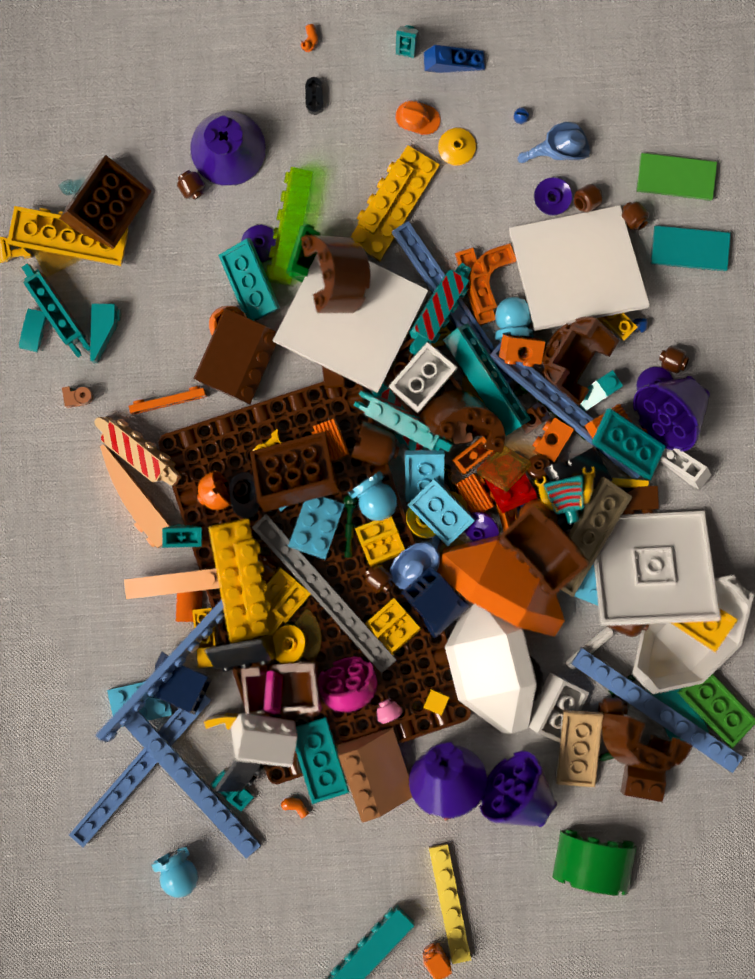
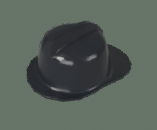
[227,472,260,518]

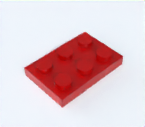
[479,452,537,513]

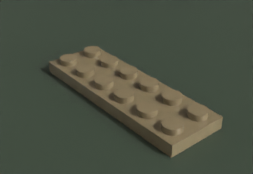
[561,477,632,597]

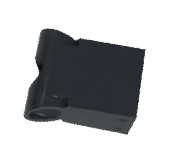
[544,447,613,491]

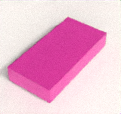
[264,671,283,714]

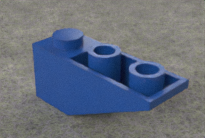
[424,45,485,73]

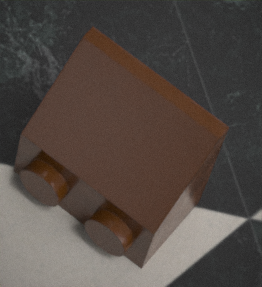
[620,765,666,802]

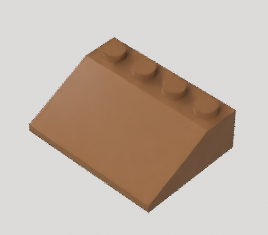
[337,727,412,823]

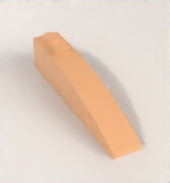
[100,444,171,548]
[124,569,220,599]

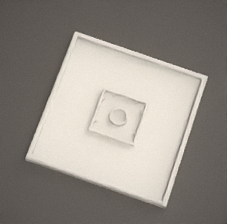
[509,205,649,331]
[273,254,428,393]
[594,511,721,626]

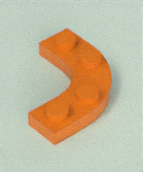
[469,243,516,314]

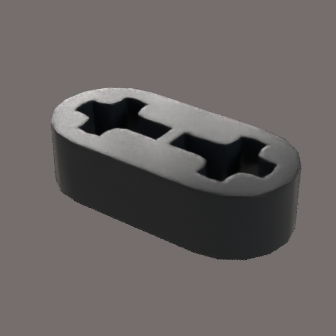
[305,77,323,115]

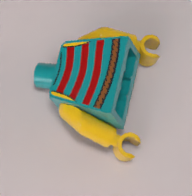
[535,467,596,523]

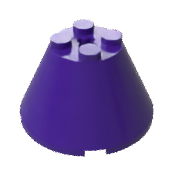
[190,111,266,186]
[633,376,710,452]
[409,742,487,819]
[480,751,557,827]

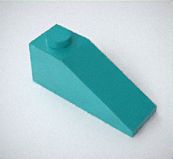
[395,25,419,58]
[90,304,121,363]
[577,370,623,412]

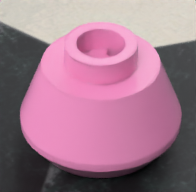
[377,699,402,724]

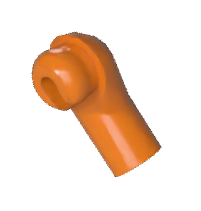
[301,24,319,52]
[281,797,309,819]

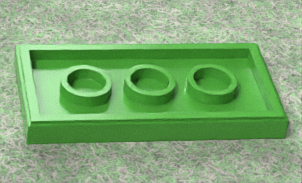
[636,153,717,201]
[677,674,755,748]

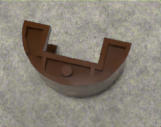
[301,235,371,313]
[542,317,620,406]
[419,390,505,453]
[499,504,589,596]
[241,661,321,717]
[602,713,693,771]

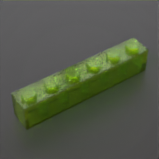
[266,167,313,286]

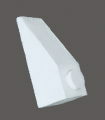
[660,448,711,490]

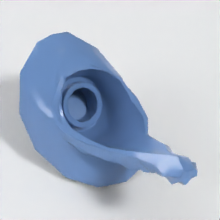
[517,121,590,163]
[390,535,441,590]

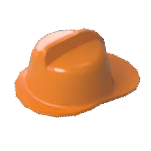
[395,101,440,135]

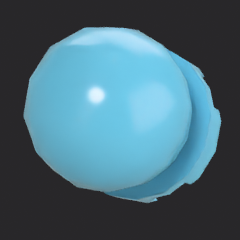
[495,297,534,342]
[348,471,397,521]
[151,847,199,898]

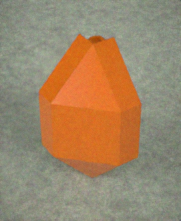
[437,536,565,637]

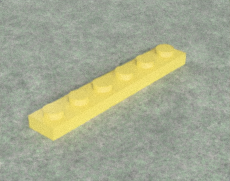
[429,843,471,964]

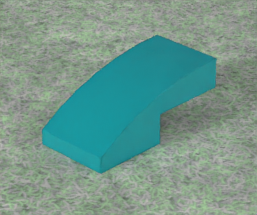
[19,308,47,352]
[211,769,254,811]

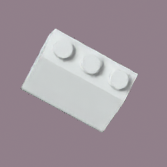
[388,342,457,414]
[528,673,589,743]
[231,713,297,767]

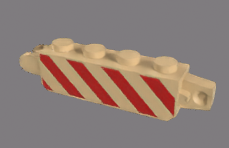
[94,417,181,486]

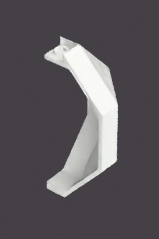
[633,575,754,694]
[445,600,536,734]

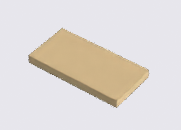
[556,710,603,787]

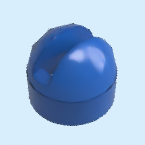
[513,107,529,124]
[632,318,648,333]

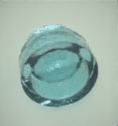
[59,179,76,195]

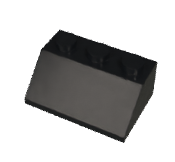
[205,634,276,672]
[214,759,266,792]

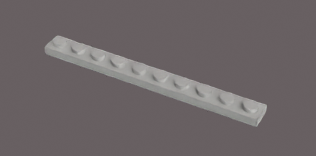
[252,514,396,673]

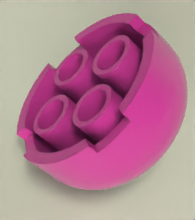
[318,657,377,712]

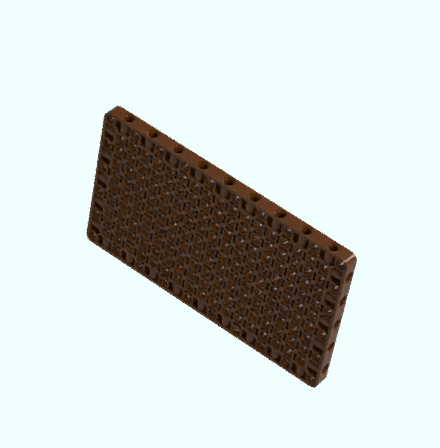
[158,376,471,784]

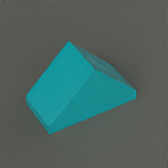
[162,524,202,548]

